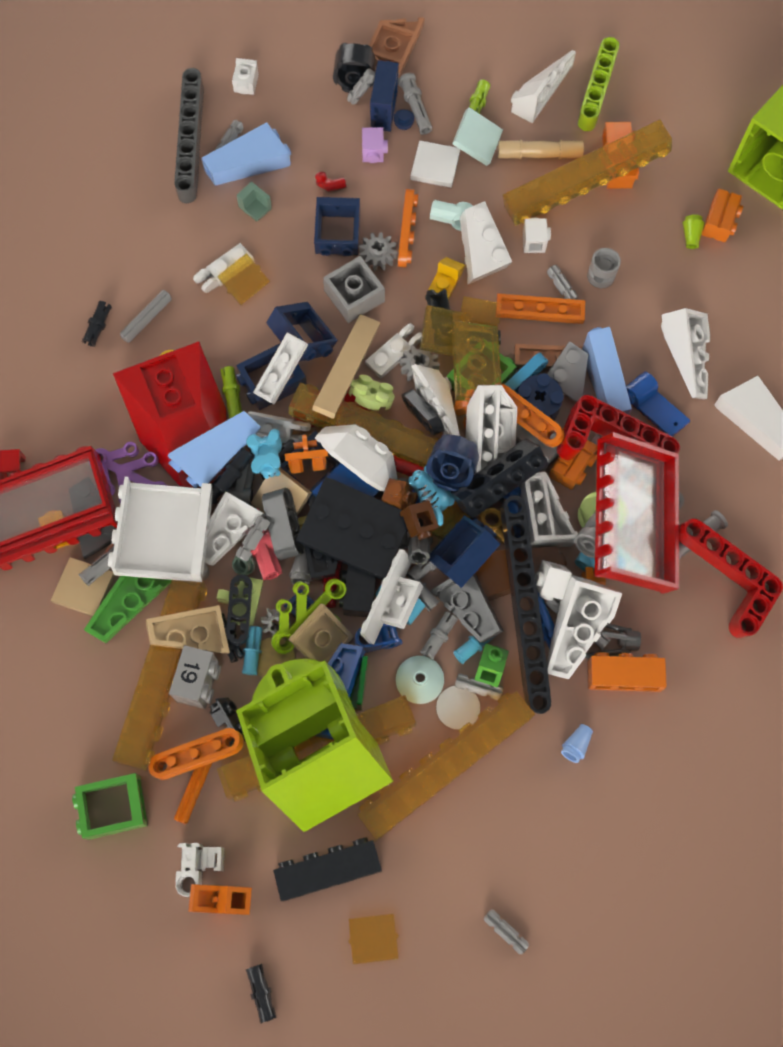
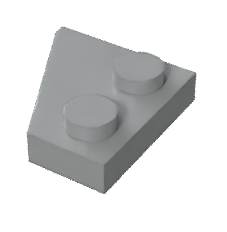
[547,341,588,402]

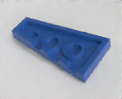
[315,643,366,740]

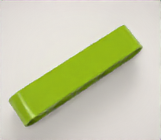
[578,37,619,131]

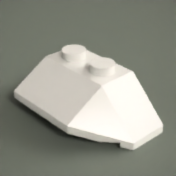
[466,385,517,475]
[315,424,398,492]

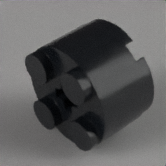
[333,43,376,93]

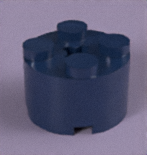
[517,373,564,421]
[426,434,479,491]

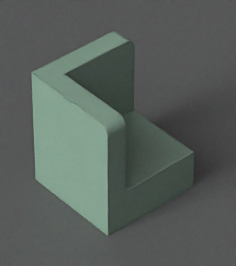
[236,181,272,221]

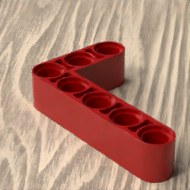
[556,395,680,460]
[679,518,783,638]

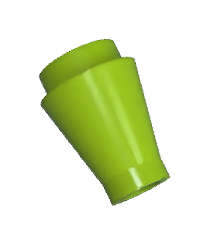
[683,215,705,249]

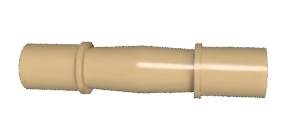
[498,140,584,159]

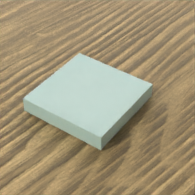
[452,107,503,166]

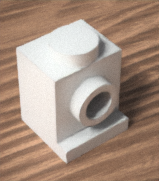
[232,58,259,95]

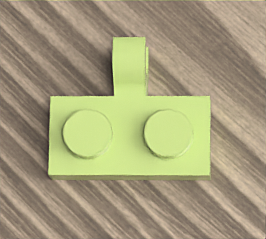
[216,577,264,626]

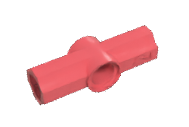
[247,508,283,580]

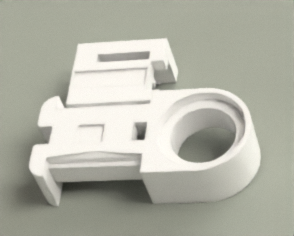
[176,843,225,897]

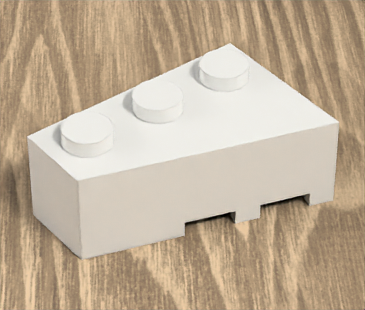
[460,201,512,285]
[518,472,578,548]

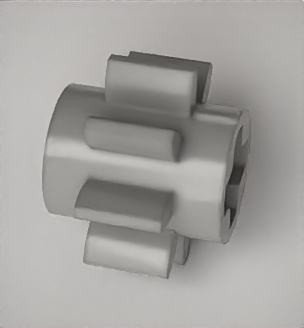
[260,608,291,637]

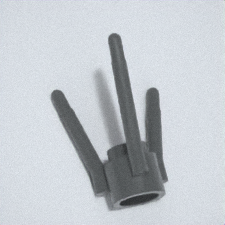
[585,623,641,658]

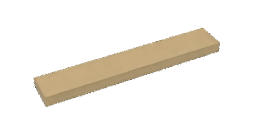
[312,314,380,419]

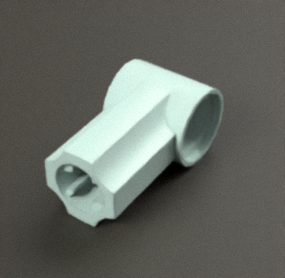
[430,200,473,231]

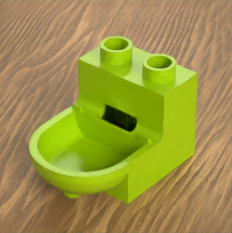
[236,658,394,832]

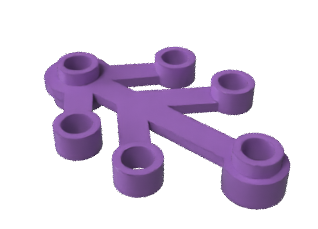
[89,442,167,504]

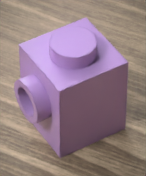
[362,128,388,163]

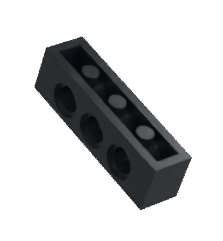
[451,438,549,519]

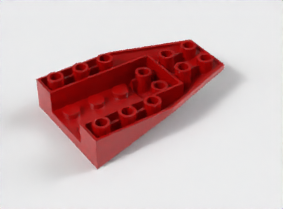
[113,341,229,488]

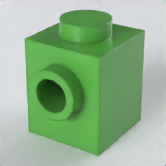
[474,644,509,687]

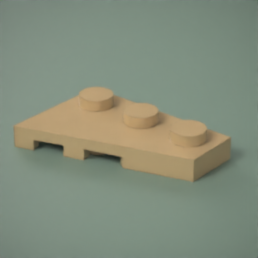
[145,605,230,654]

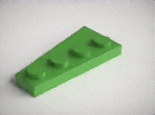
[84,576,174,644]

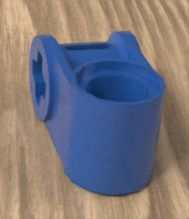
[355,624,403,653]

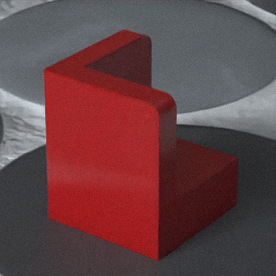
[0,449,26,480]

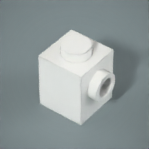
[522,217,551,253]
[535,560,572,601]

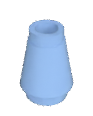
[561,724,593,763]

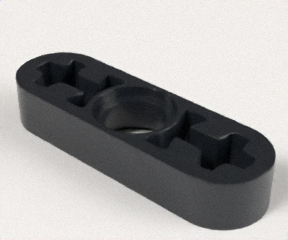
[402,389,444,436]
[226,574,253,646]

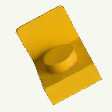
[428,257,466,301]

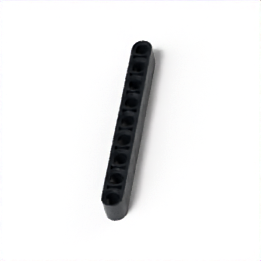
[500,495,552,714]

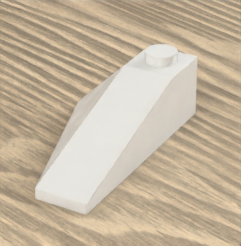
[511,50,576,123]
[661,308,710,400]
[411,364,460,436]
[547,575,622,679]

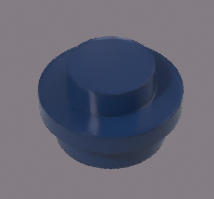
[394,109,414,130]

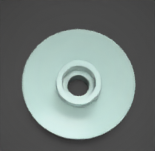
[396,656,444,704]

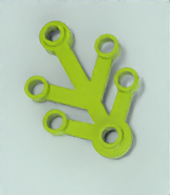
[271,579,346,654]

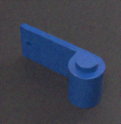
[626,372,690,437]

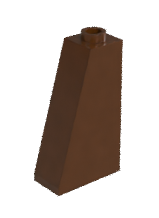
[475,546,567,601]

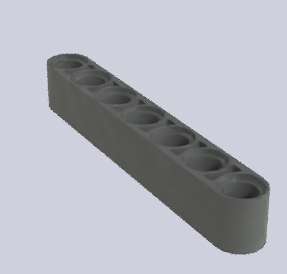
[174,68,204,204]

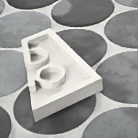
[205,491,265,566]

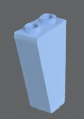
[201,122,291,186]
[582,327,632,415]
[167,411,261,488]

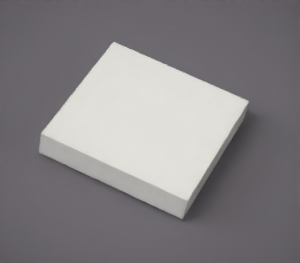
[410,140,460,188]

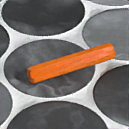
[174,763,212,824]

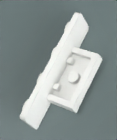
[360,549,423,644]

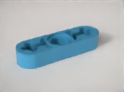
[505,353,549,393]

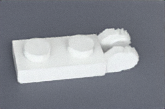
[193,243,254,293]
[365,323,424,379]
[247,411,311,443]

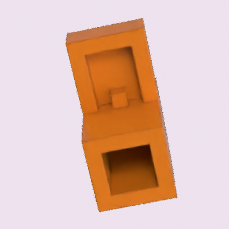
[188,884,252,915]

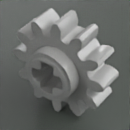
[359,232,397,271]
[400,344,440,381]

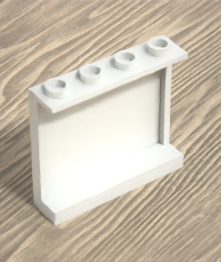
[108,477,213,582]

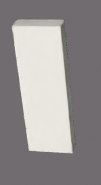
[253,332,308,404]

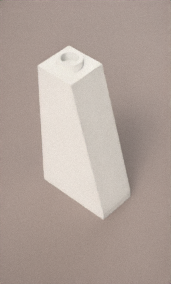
[715,376,783,461]

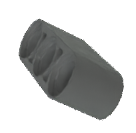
[262,487,305,560]

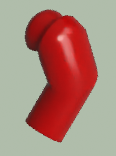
[315,171,346,192]

